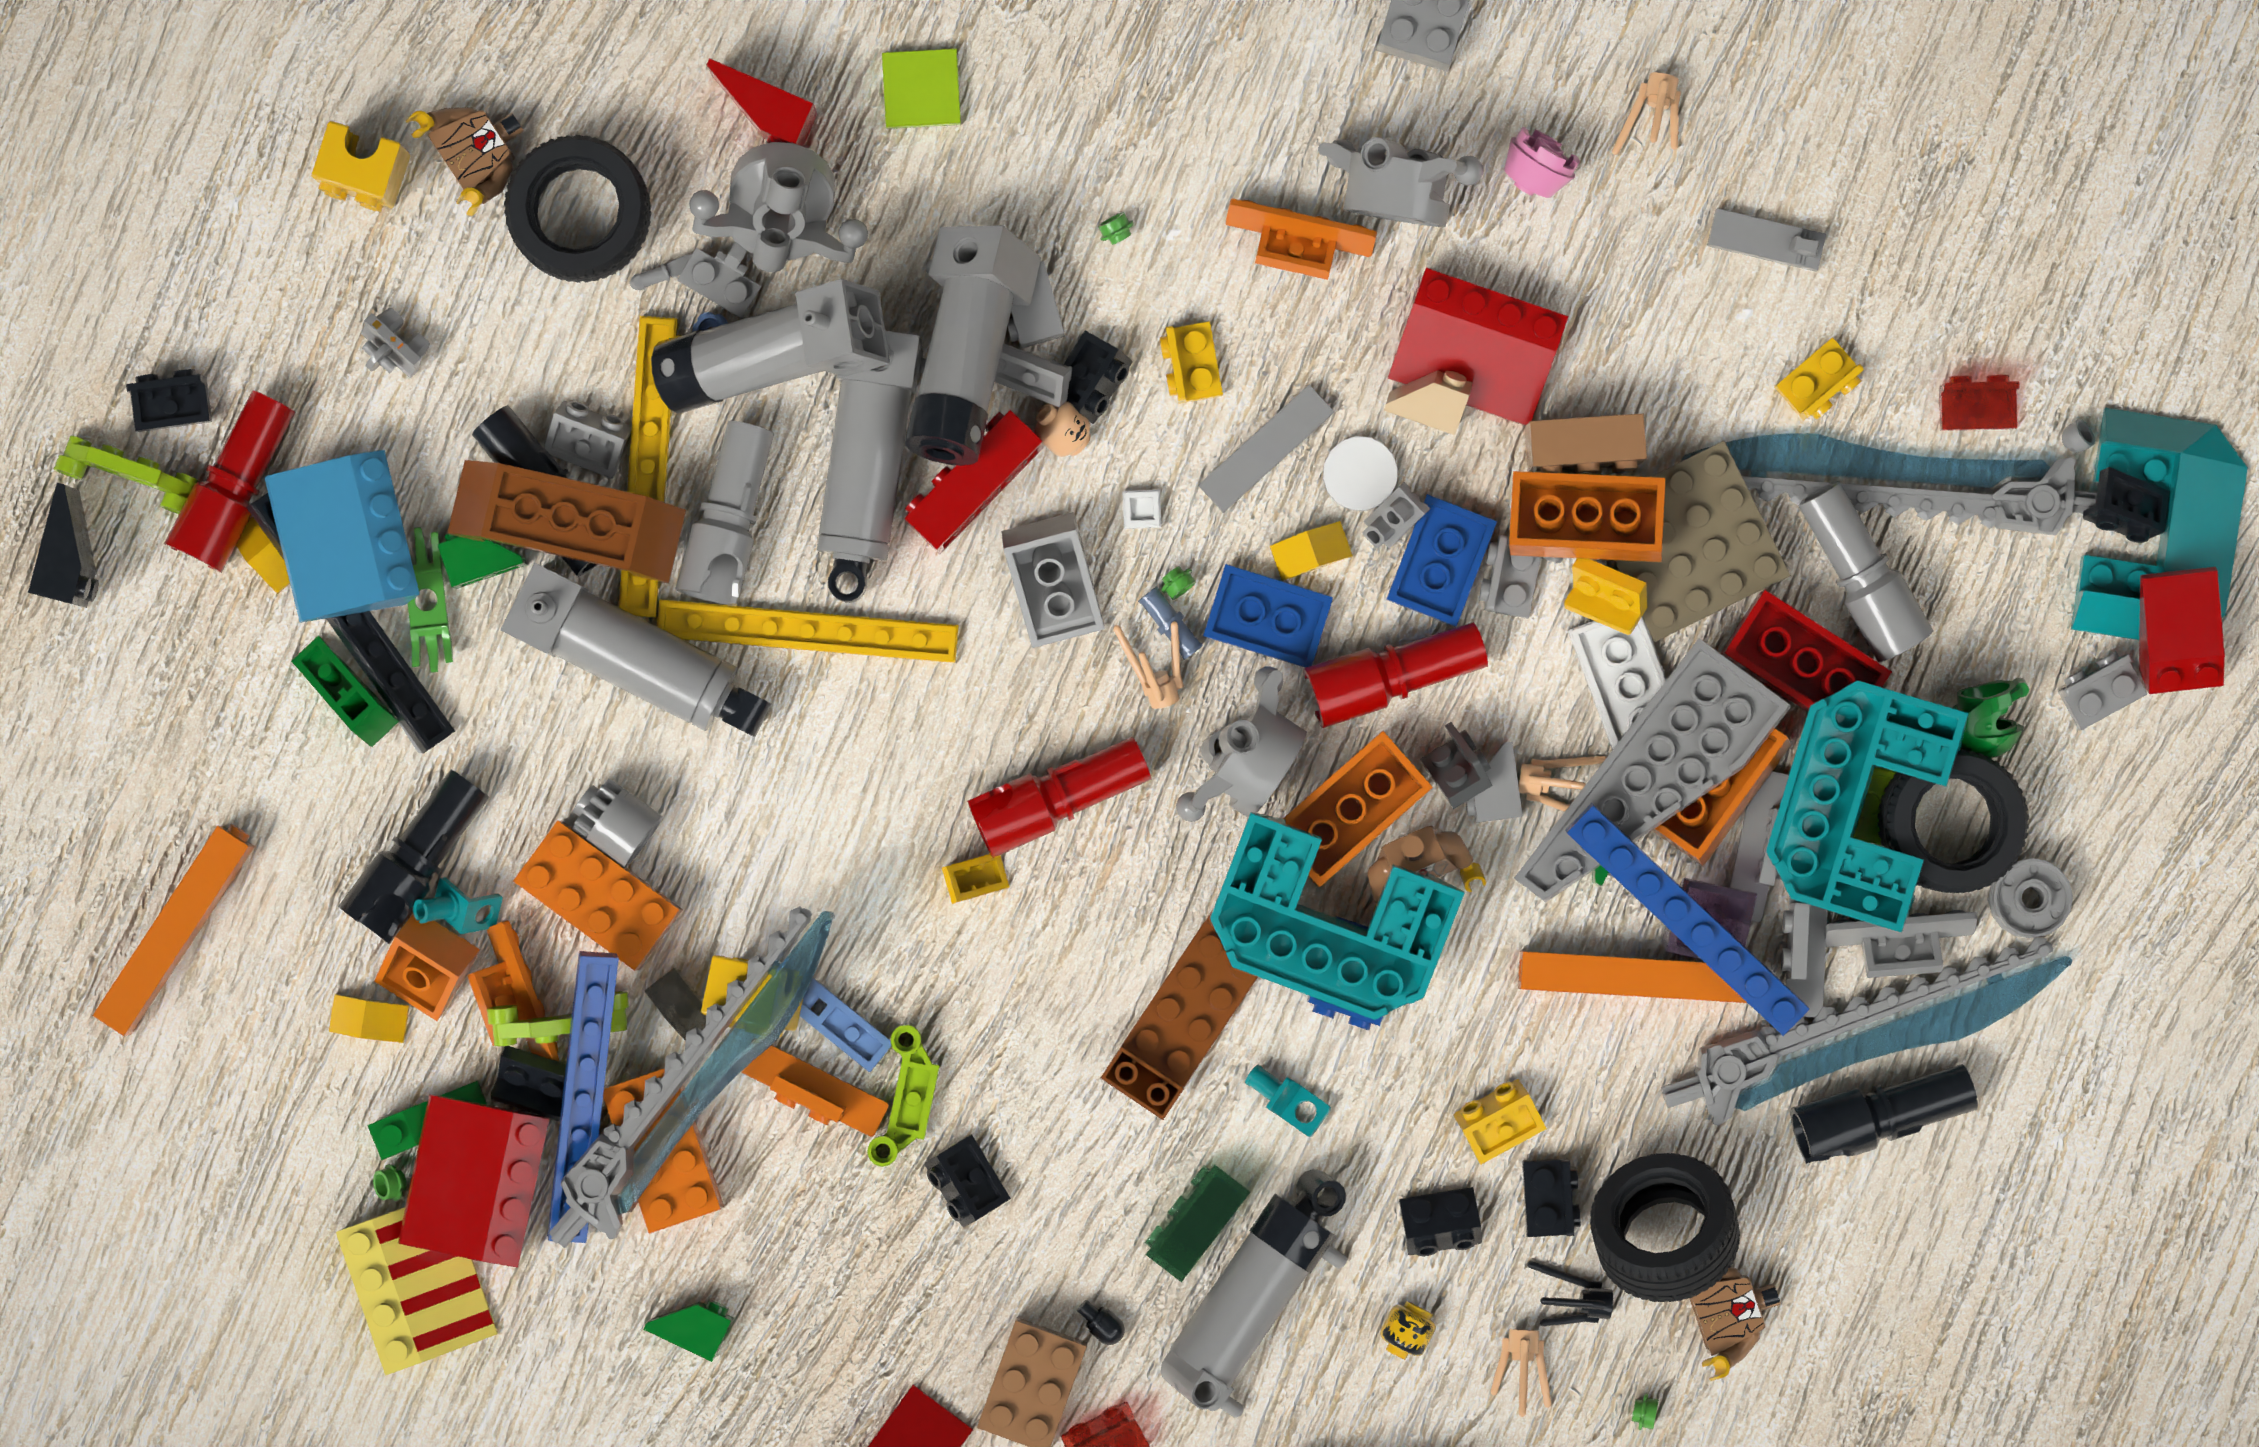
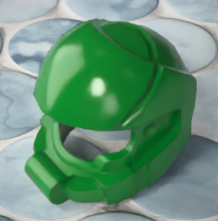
[1952,678,2029,758]

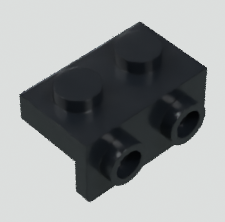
[126,369,212,432]
[1399,1187,1482,1257]

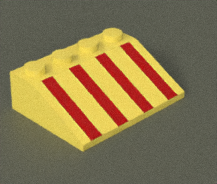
[336,1207,498,1376]

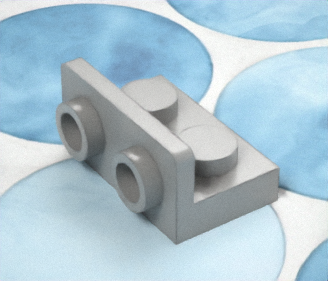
[544,401,632,478]
[1479,535,1541,619]
[2058,652,2147,731]

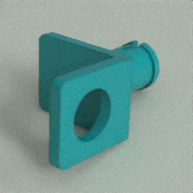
[413,877,503,934]
[1245,1064,1331,1137]

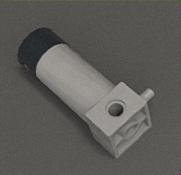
[905,225,1041,466]
[651,279,890,413]

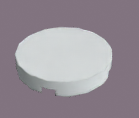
[1323,436,1398,511]

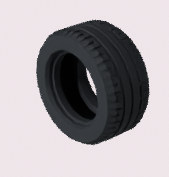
[504,135,652,283]
[1878,750,2029,893]
[1590,1153,1740,1302]

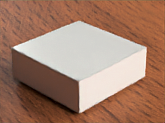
[1122,489,1161,529]

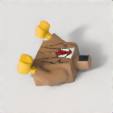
[406,107,524,216]
[1368,826,1486,913]
[1689,1267,1780,1381]

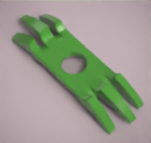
[408,527,453,673]

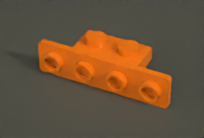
[1226,199,1377,280]
[467,920,559,1062]
[739,1038,889,1137]

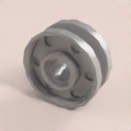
[1988,858,2073,938]

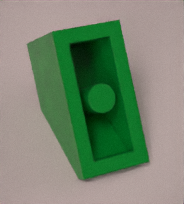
[437,534,527,589]
[643,1299,734,1362]

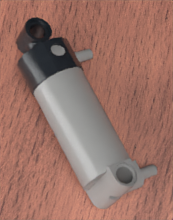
[1160,1169,1347,1418]

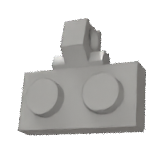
[677,242,761,319]

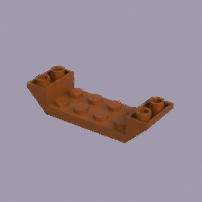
[447,460,686,584]
[1100,909,1258,1120]

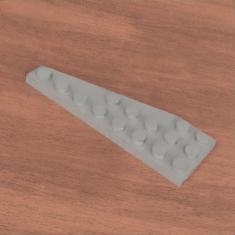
[1514,638,1791,903]

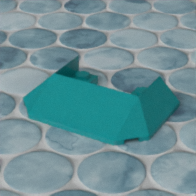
[2070,407,2248,640]
[1766,681,1969,933]
[1210,812,1465,1020]

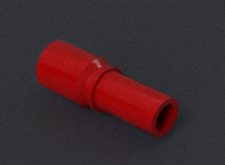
[164,390,296,573]
[1303,622,1488,728]
[967,736,1152,858]

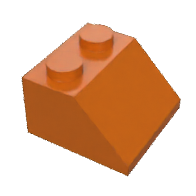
[374,913,480,1021]

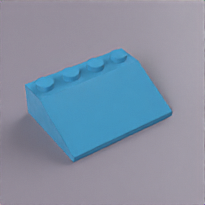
[265,450,420,623]

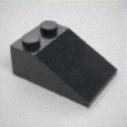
[28,483,99,608]

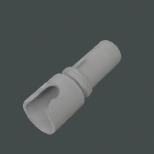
[675,421,774,606]
[1798,481,1933,662]

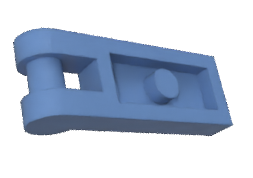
[799,977,892,1072]

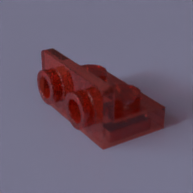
[1939,375,2020,431]
[1061,1402,1151,1447]

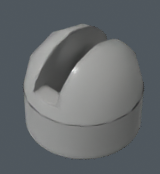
[2062,419,2095,453]

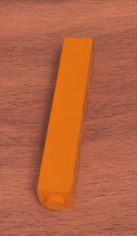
[92,824,255,1036]
[1518,951,1747,1003]

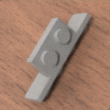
[1724,771,1789,922]
[1781,896,1827,1017]
[1825,910,1977,978]

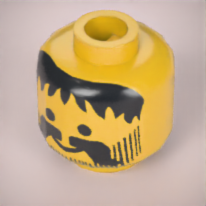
[1380,1301,1436,1360]

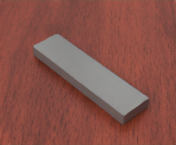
[1198,384,1334,513]

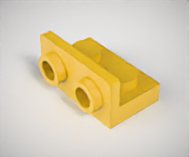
[1159,321,1223,404]
[1774,337,1864,421]
[1564,558,1647,635]
[1453,1079,1547,1165]

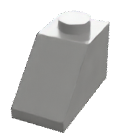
[1008,261,1065,349]
[1465,742,1523,823]

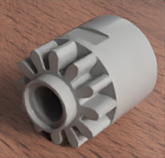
[571,779,663,868]

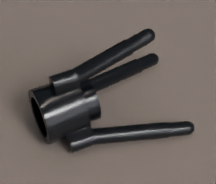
[1527,1261,1613,1326]

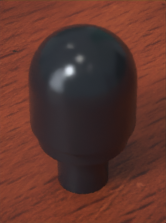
[1077,1300,1125,1345]

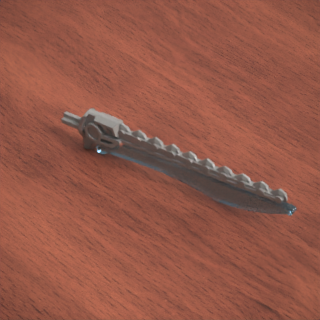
[1681,433,2097,536]
[549,906,835,1248]
[1661,937,2072,1126]

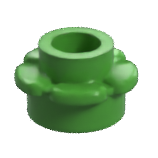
[1098,212,1134,245]
[1161,566,1196,600]
[373,1164,407,1201]
[1632,1393,1659,1430]

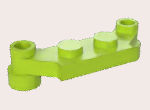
[54,435,198,514]
[487,991,629,1046]
[867,1025,940,1167]

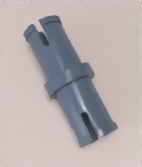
[1138,586,1203,660]

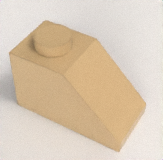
[1384,371,1473,435]

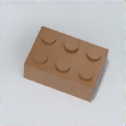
[1524,413,1647,475]
[977,1317,1087,1447]

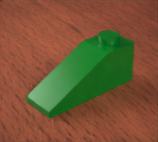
[291,635,399,747]
[367,1080,488,1160]

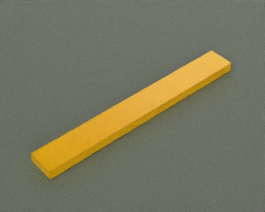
[619,316,678,618]
[657,599,959,663]

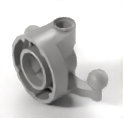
[1318,137,1483,227]
[689,142,868,272]
[1176,666,1307,822]

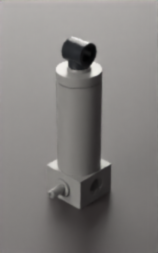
[816,331,926,603]
[500,562,772,737]

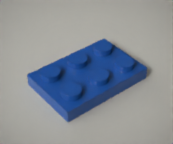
[1386,494,1497,627]
[1203,564,1333,668]

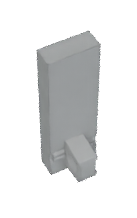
[1707,208,1826,272]
[995,343,1072,407]

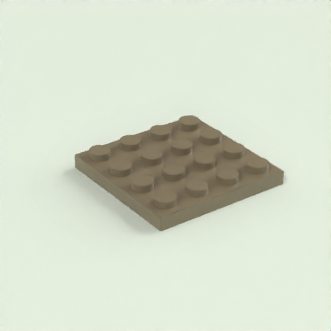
[1615,441,1791,642]

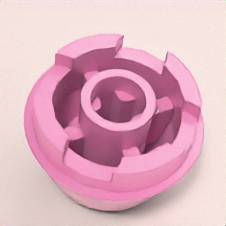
[1504,127,1580,198]

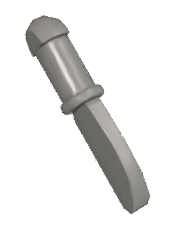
[630,254,692,290]

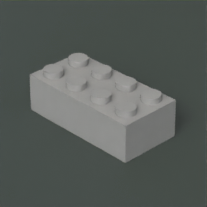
[1376,0,1470,72]

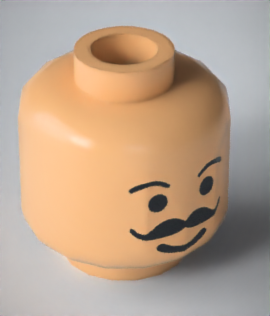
[1035,401,1091,457]

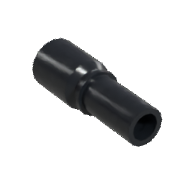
[472,405,598,577]
[338,769,490,944]
[1790,1064,1978,1164]

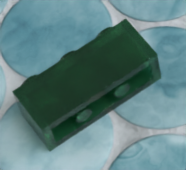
[1144,1163,1250,1282]

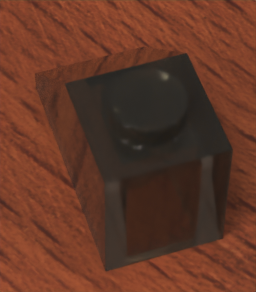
[644,967,706,1041]

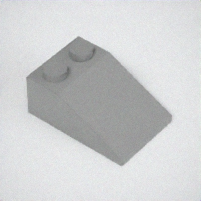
[1001,512,1105,648]

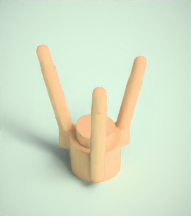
[1612,72,1681,155]
[1113,621,1184,709]
[1519,756,1607,812]
[1490,1329,1551,1417]

